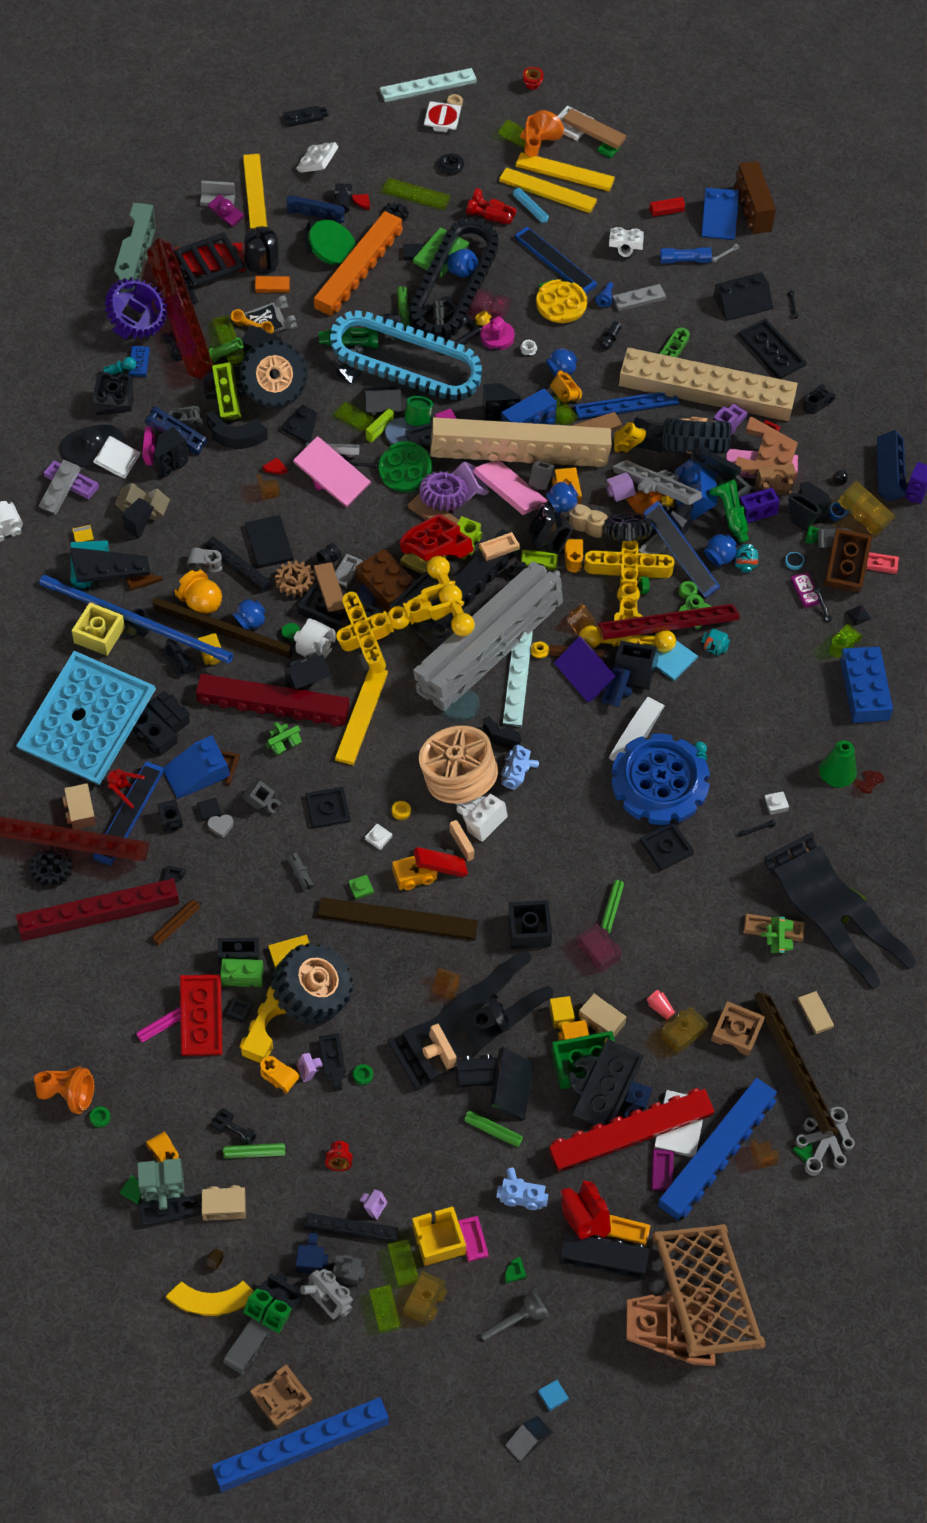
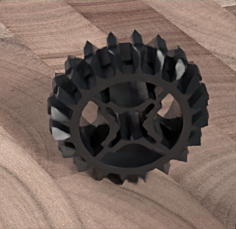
[603,513,653,542]

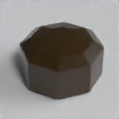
[205,1248,224,1272]

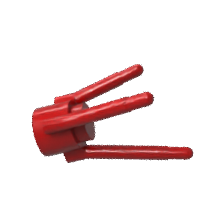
[107,768,145,808]

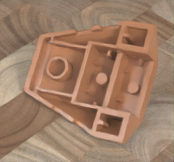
[626,1287,715,1366]

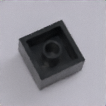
[508,900,552,949]

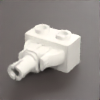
[456,794,508,842]

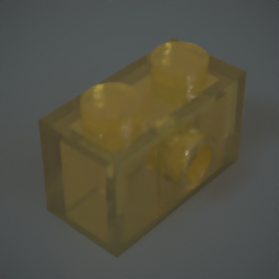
[660,1007,708,1055]
[403,1271,448,1326]

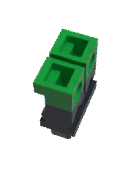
[243,1273,304,1334]

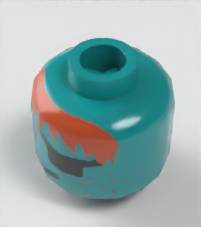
[735,544,758,573]
[702,629,730,655]

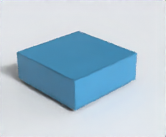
[538,1380,569,1411]

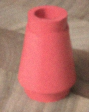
[646,990,676,1020]

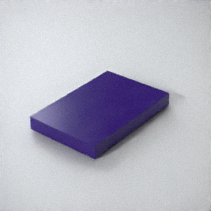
[554,636,616,702]

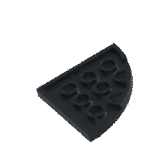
[389,556,463,651]

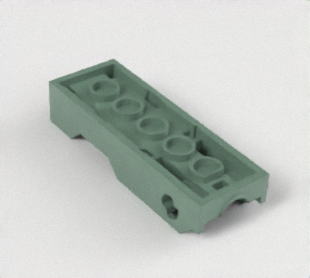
[114,203,156,302]

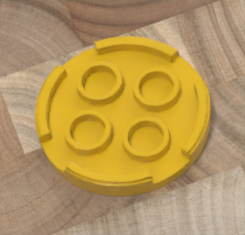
[536,279,587,323]

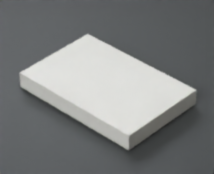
[654,1090,703,1158]

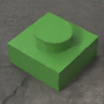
[348,875,374,900]

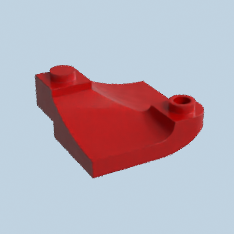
[400,514,474,561]

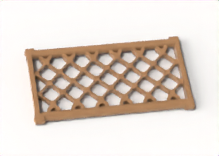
[652,1224,766,1357]

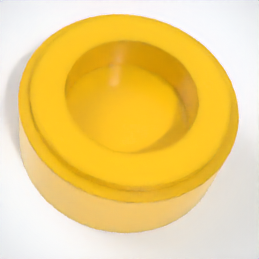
[392,801,411,820]

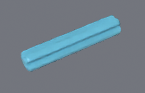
[513,188,549,223]

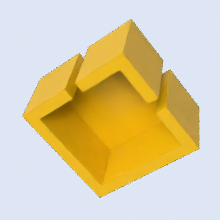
[412,1206,466,1266]

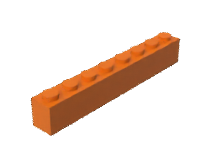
[314,211,403,316]

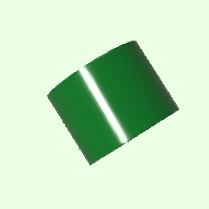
[404,396,433,427]

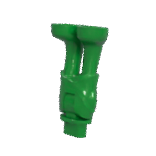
[319,318,378,349]
[708,479,749,543]

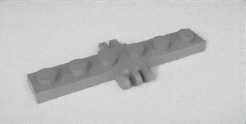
[613,460,702,505]

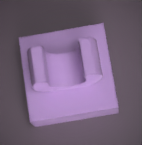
[296,1053,323,1082]
[360,1189,388,1220]

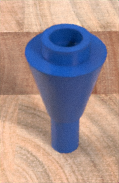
[595,282,613,307]

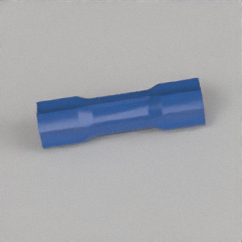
[660,247,712,263]

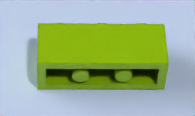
[212,363,242,421]

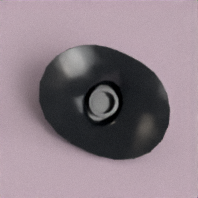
[62,425,125,467]

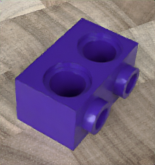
[904,462,927,504]
[739,488,780,523]

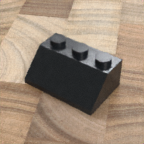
[713,272,773,321]

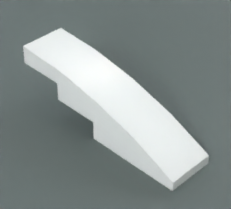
[609,697,664,761]

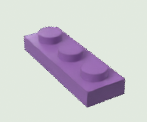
[44,460,99,500]

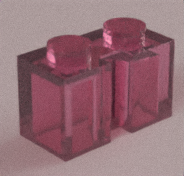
[471,289,511,320]
[577,923,621,973]

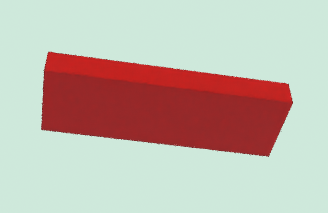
[413,847,468,878]

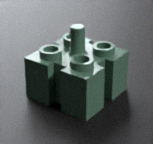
[138,1158,185,1210]

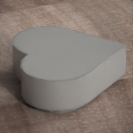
[208,815,233,838]

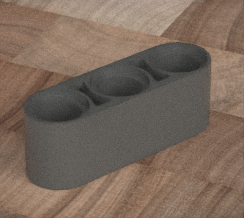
[223,1316,272,1375]

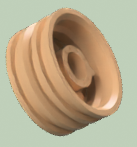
[419,726,498,804]

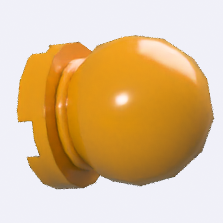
[175,569,222,615]

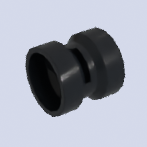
[316,543,342,563]

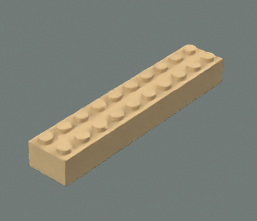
[619,348,798,422]
[430,418,612,467]

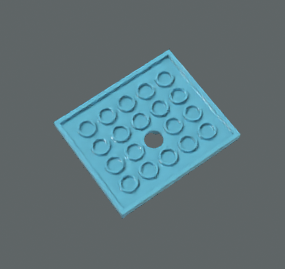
[17,651,156,785]

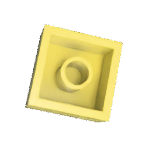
[72,603,125,656]

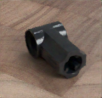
[335,183,352,214]

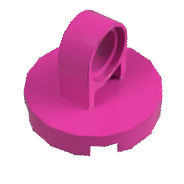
[480,316,515,350]

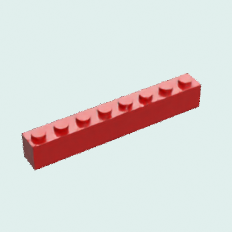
[548,1088,715,1173]

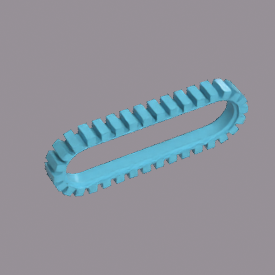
[330,310,482,400]

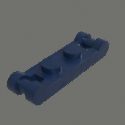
[286,196,345,224]
[144,407,208,455]

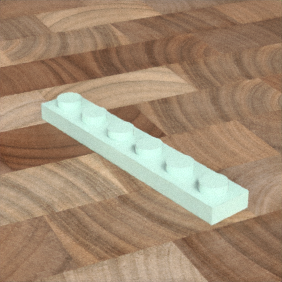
[380,68,477,102]
[503,631,533,727]

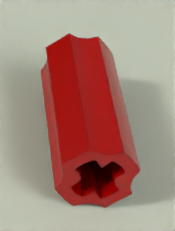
[649,197,685,217]

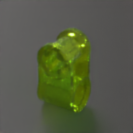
[829,624,863,658]

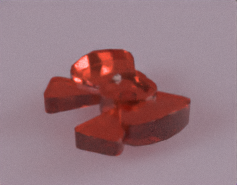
[855,770,884,794]

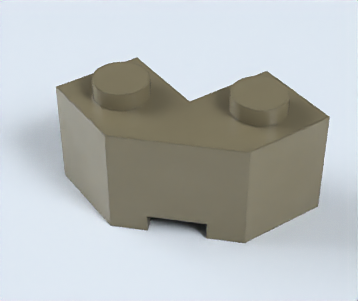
[115,483,170,520]

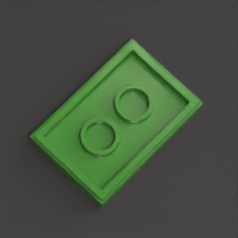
[413,227,469,278]

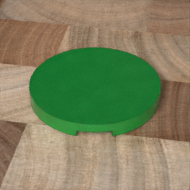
[308,220,356,265]
[378,441,432,492]

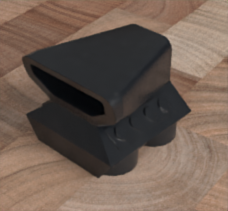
[93,372,134,415]
[788,482,832,530]
[529,502,573,555]

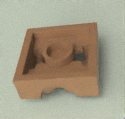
[754,463,796,495]
[711,1001,765,1056]
[250,1364,313,1429]

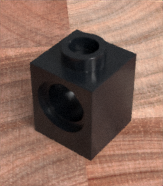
[157,799,183,832]

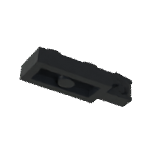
[319,1033,346,1091]

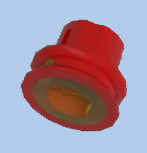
[523,67,544,90]
[325,1141,353,1171]

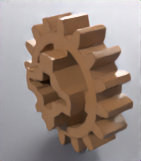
[275,560,315,598]

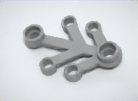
[795,1107,855,1176]

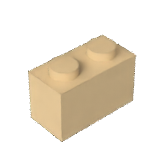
[62,784,96,830]
[578,994,626,1037]
[202,1185,246,1221]

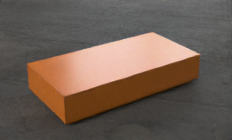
[255,276,290,293]

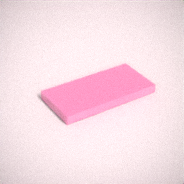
[293,436,371,508]
[473,461,548,515]

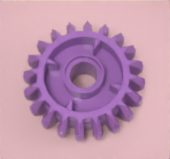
[419,471,468,512]

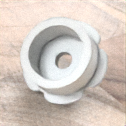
[520,340,537,356]

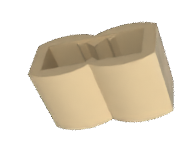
[569,504,608,538]

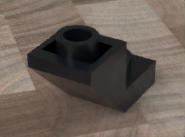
[483,716,522,749]

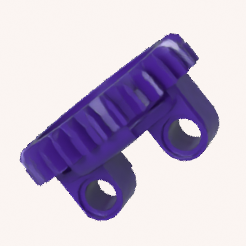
[104,277,168,340]

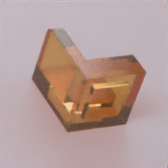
[257,474,280,500]
[567,604,596,635]
[431,968,461,1000]
[749,1139,779,1169]

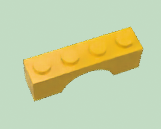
[240,986,287,1063]

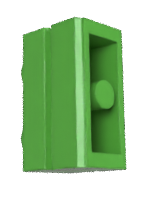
[221,958,264,988]

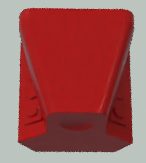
[560,1181,611,1239]

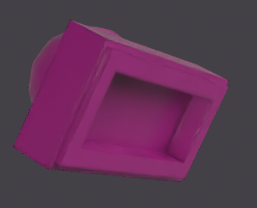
[208,194,244,228]

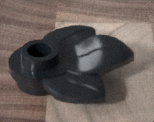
[122,608,150,639]

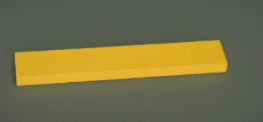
[516,152,615,192]
[243,154,267,231]
[499,167,597,213]
[335,668,388,766]

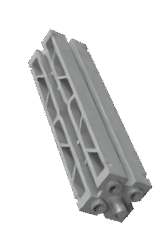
[413,561,563,712]

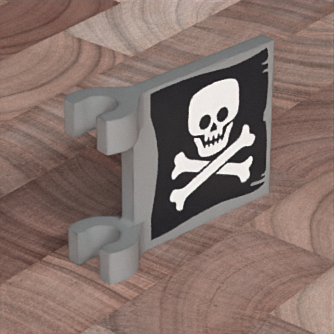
[244,295,298,334]

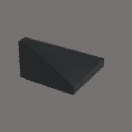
[337,364,362,384]
[846,605,871,626]

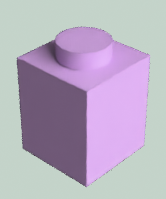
[606,472,636,502]

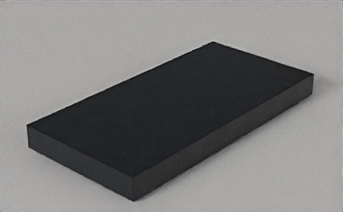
[738,318,807,379]

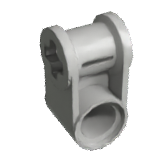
[186,548,223,573]

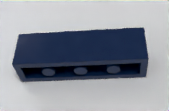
[876,430,906,501]

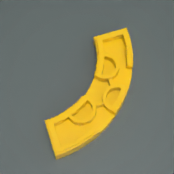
[166,1281,254,1316]

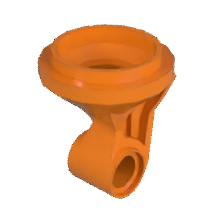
[520,110,564,157]
[33,1066,94,1114]

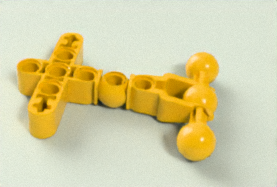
[578,540,676,653]
[336,556,475,673]

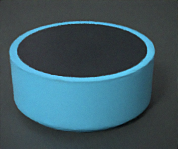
[785,552,804,570]

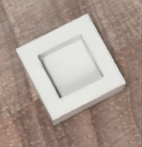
[764,791,789,815]
[365,824,392,850]

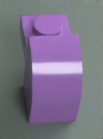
[713,403,747,435]

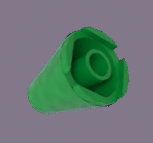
[819,740,857,788]

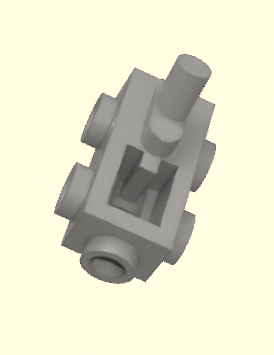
[300,1269,353,1320]

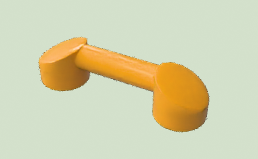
[231,309,274,334]

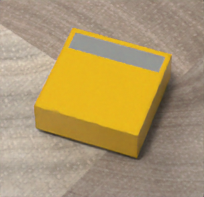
[73,525,94,542]

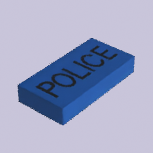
[129,346,150,377]

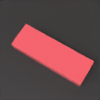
[866,552,899,574]

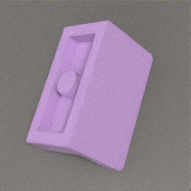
[453,462,490,502]

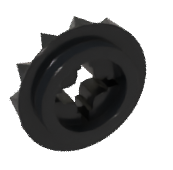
[438,153,464,175]
[382,201,408,222]

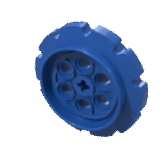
[611,734,710,825]

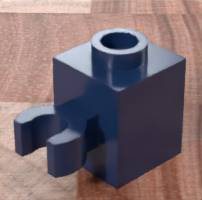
[625,1081,653,1117]
[296,1233,328,1274]

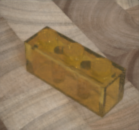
[837,480,896,536]

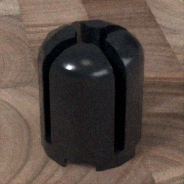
[244,226,279,275]

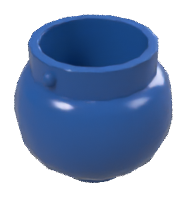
[447,249,478,278]
[546,348,578,376]
[546,482,579,514]
[703,534,737,567]
[232,599,266,631]

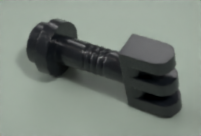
[163,330,185,361]
[210,1108,256,1144]

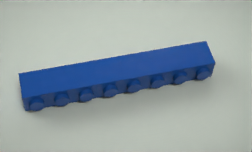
[658,1078,777,1221]
[212,1397,389,1492]

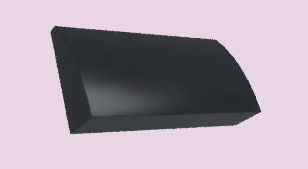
[297,581,380,633]

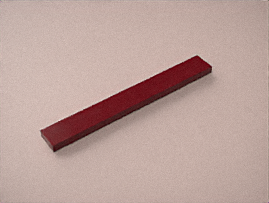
[597,604,740,640]

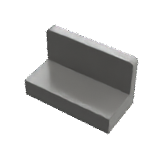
[200,181,235,206]

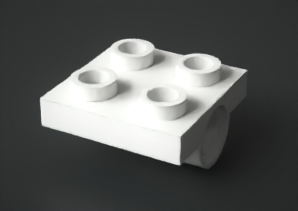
[297,142,338,173]
[609,227,644,257]

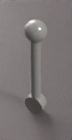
[711,244,740,263]

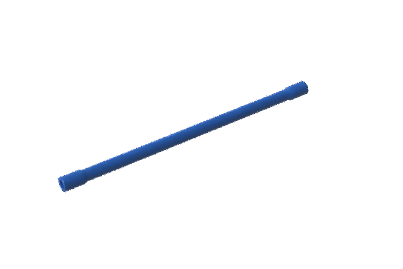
[39,575,233,664]

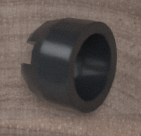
[833,470,848,485]

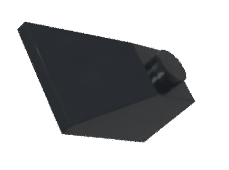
[634,417,664,453]

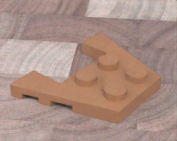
[735,417,798,474]

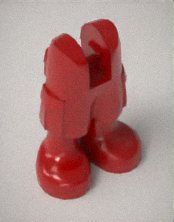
[466,188,517,224]

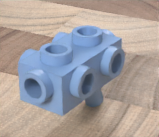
[501,745,539,790]
[496,1168,549,1210]

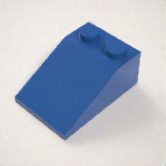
[702,188,739,240]
[163,735,230,799]

